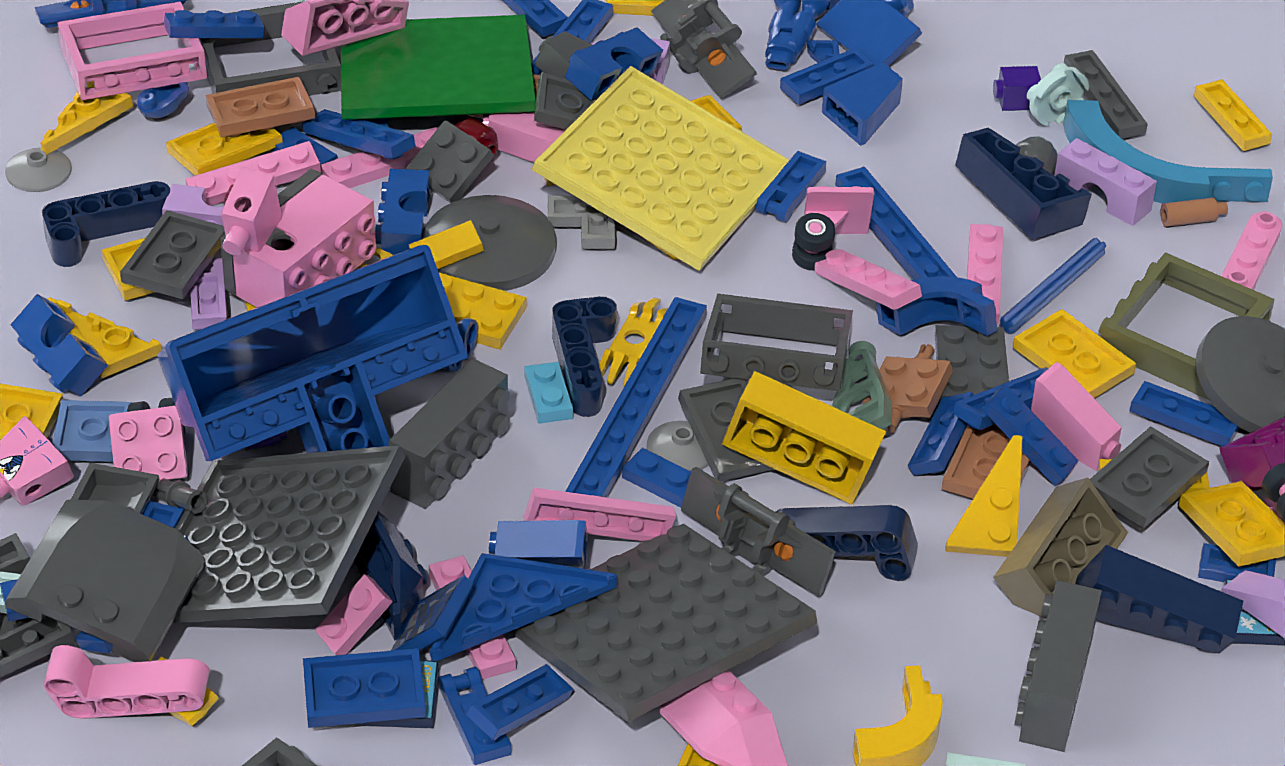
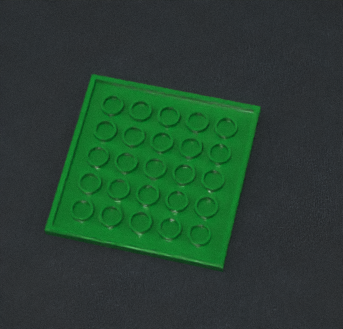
[341,15,536,120]

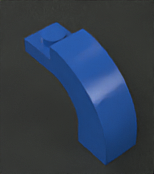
[876,276,997,336]

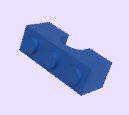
[565,27,663,100]
[375,169,430,255]
[10,294,108,396]

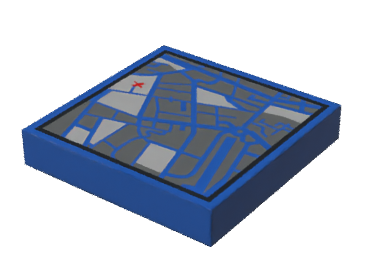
[391,575,473,651]

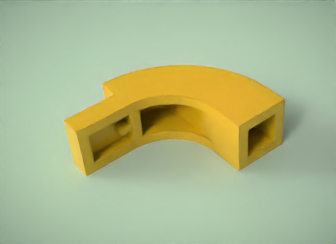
[852,665,943,766]

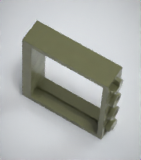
[1098,252,1275,400]

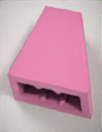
[483,111,565,162]
[1031,362,1122,471]

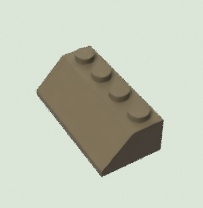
[993,477,1128,619]

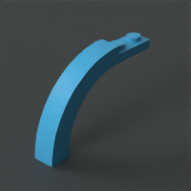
[1063,100,1273,203]

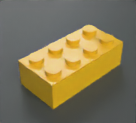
[722,371,886,505]

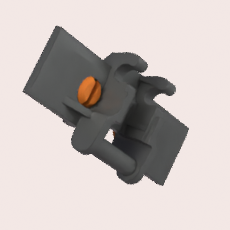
[651,0,757,99]
[681,467,836,596]

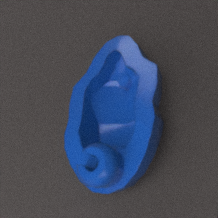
[137,82,189,118]

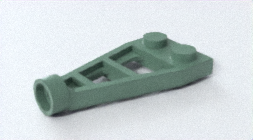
[832,341,892,430]

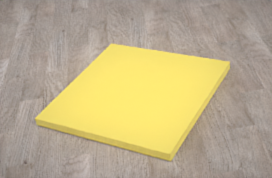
[532,66,789,271]

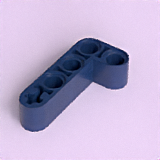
[42,181,170,267]
[552,296,617,417]
[775,505,918,581]

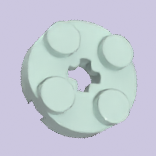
[1027,63,1089,126]

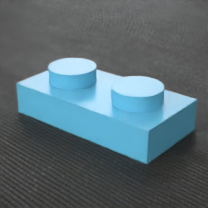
[524,362,573,424]

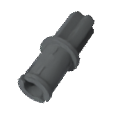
[153,478,207,514]

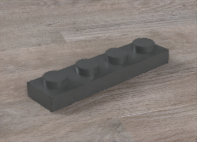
[1064,50,1148,139]

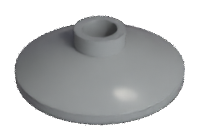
[5,148,71,192]
[647,420,709,471]

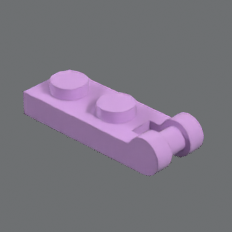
[190,258,227,330]

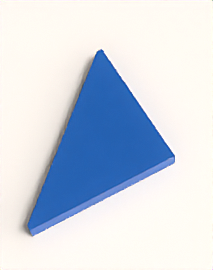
[430,553,618,661]

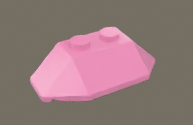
[660,670,788,766]

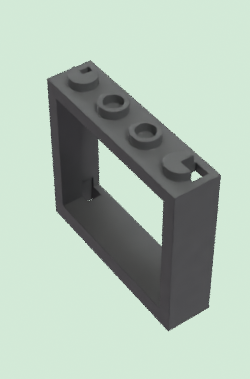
[198,1,341,96]
[700,293,853,391]

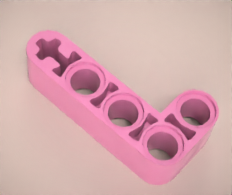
[44,645,210,719]

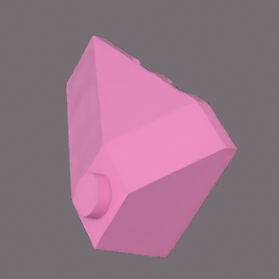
[281,0,409,56]

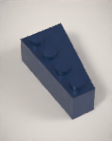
[955,127,1092,239]

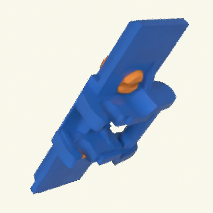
[34,0,187,28]

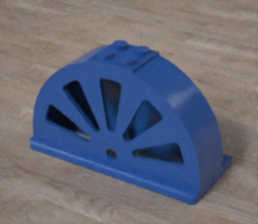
[157,245,468,462]

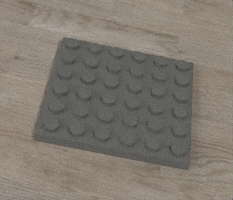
[173,445,405,623]
[510,523,817,722]

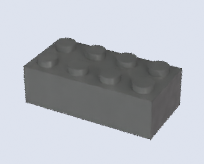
[388,358,510,510]
[1015,580,1102,752]

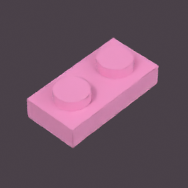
[315,574,393,655]

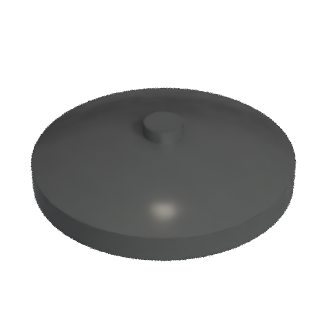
[423,195,556,291]
[1196,316,1285,433]

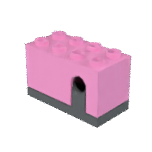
[220,168,376,307]

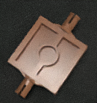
[863,344,953,433]

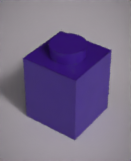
[993,66,1041,111]

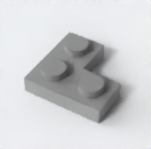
[547,195,615,249]

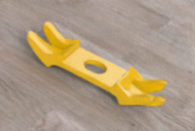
[599,297,668,388]

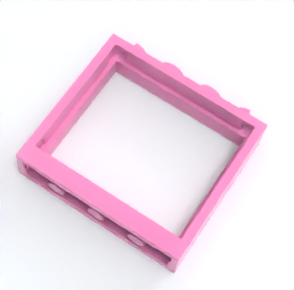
[57,2,207,100]

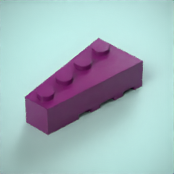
[1219,416,1285,491]

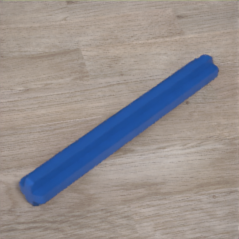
[999,238,1106,334]

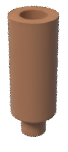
[1160,198,1228,227]

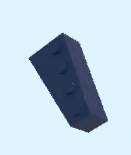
[1075,545,1243,654]

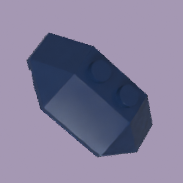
[354,511,427,641]

